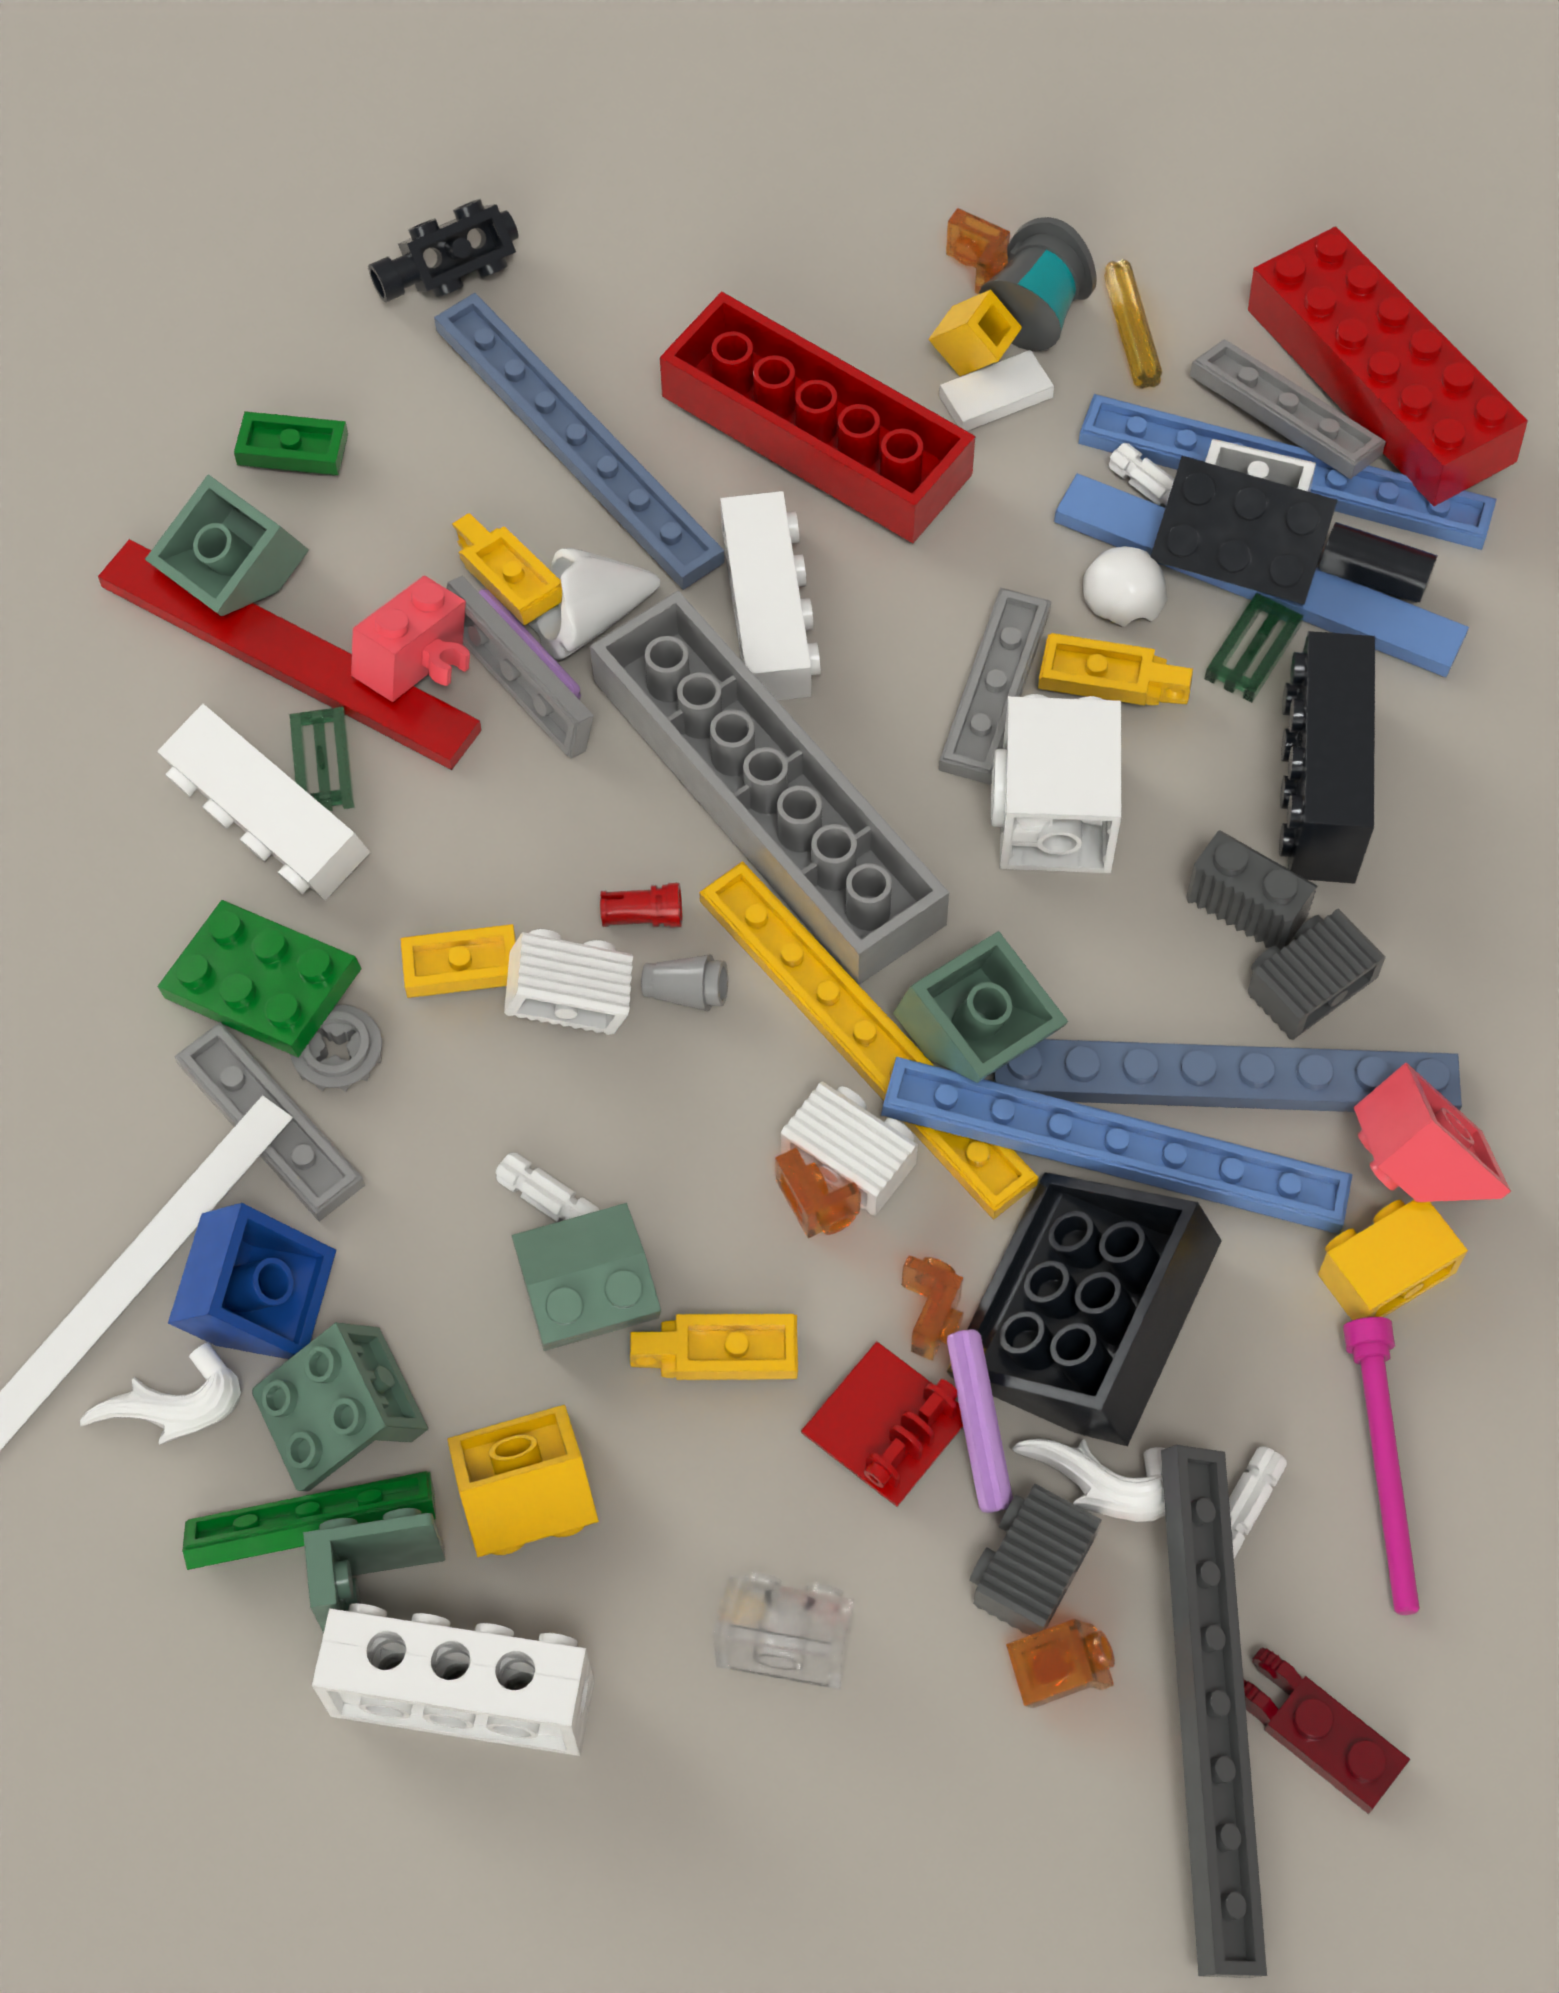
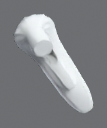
[80,1342,241,1445]
[1012,1439,1165,1522]

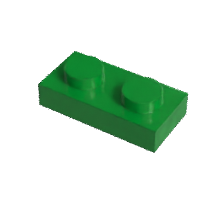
[234,411,348,475]

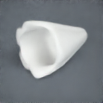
[528,548,660,661]

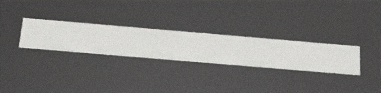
[0,1095,293,1451]

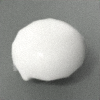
[1083,546,1167,627]

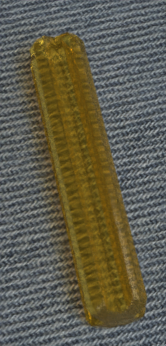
[1104,259,1162,389]

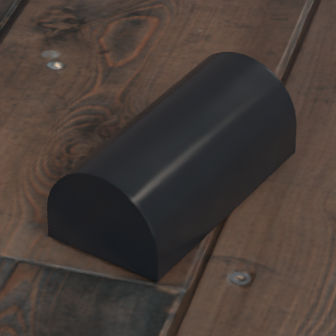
[1318,522,1438,603]

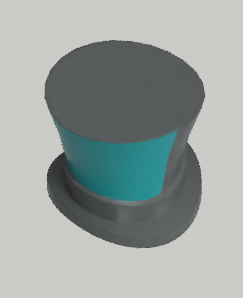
[979,217,1097,351]

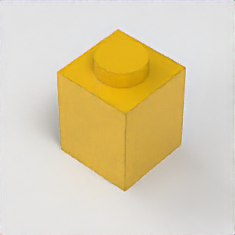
[928,289,1022,377]

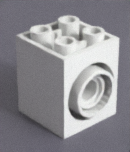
[991,694,1121,873]

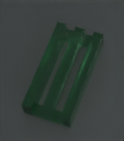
[1204,593,1304,703]
[289,707,355,811]

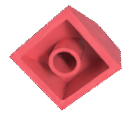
[1353,1063,1511,1202]

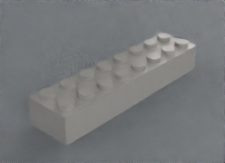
[590,590,950,985]

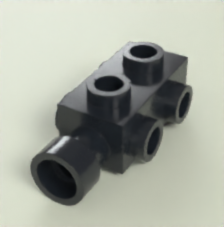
[368,199,519,303]

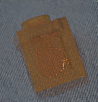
[946,208,1010,294]
[775,1148,861,1238]
[1006,1619,1115,1708]

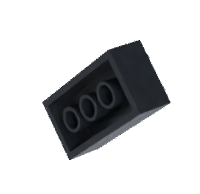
[1279,631,1375,884]

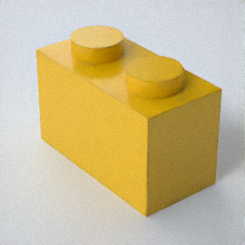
[1318,1199,1468,1320]

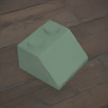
[145,474,309,616]
[893,931,1069,1083]
[512,1203,661,1351]

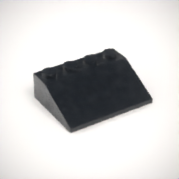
[946,1172,1222,1447]

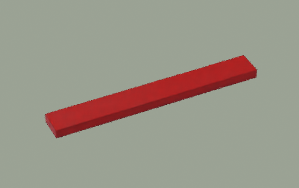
[98,539,482,770]

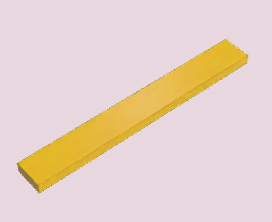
[699,861,1039,1220]

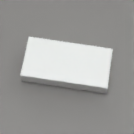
[939,350,1054,431]

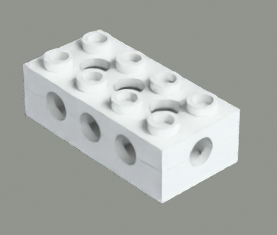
[312,1603,594,1756]

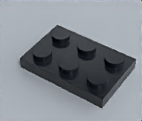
[1150,456,1338,605]

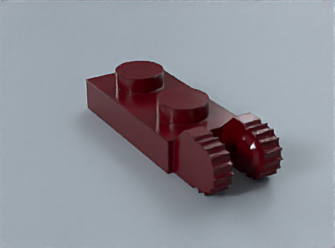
[1243,1647,1410,1814]

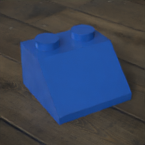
[168,1203,336,1360]

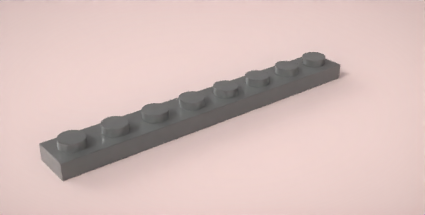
[1161,1445,1267,1978]

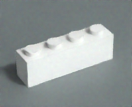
[720,491,821,701]
[157,704,370,901]

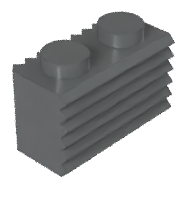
[1186,830,1318,950]
[1247,909,1385,1040]
[969,1484,1102,1641]

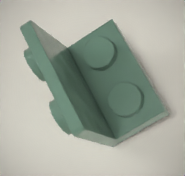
[252,1322,428,1492]
[303,1508,445,1633]

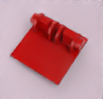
[801,1341,963,1507]

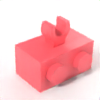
[351,575,470,702]

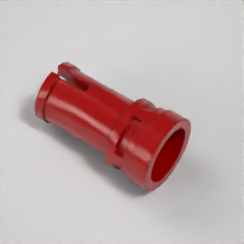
[600,882,683,928]

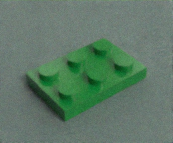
[157,900,362,1058]

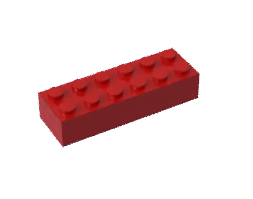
[1248,226,1528,506]
[660,291,976,544]

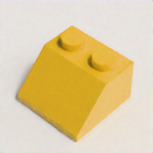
[447,1404,599,1558]

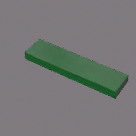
[182,1471,436,1570]

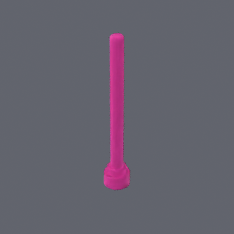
[1343,1317,1420,1615]

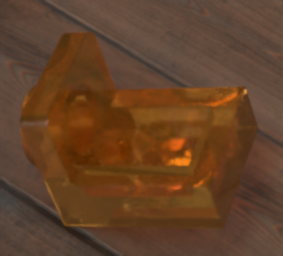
[902,1256,964,1361]

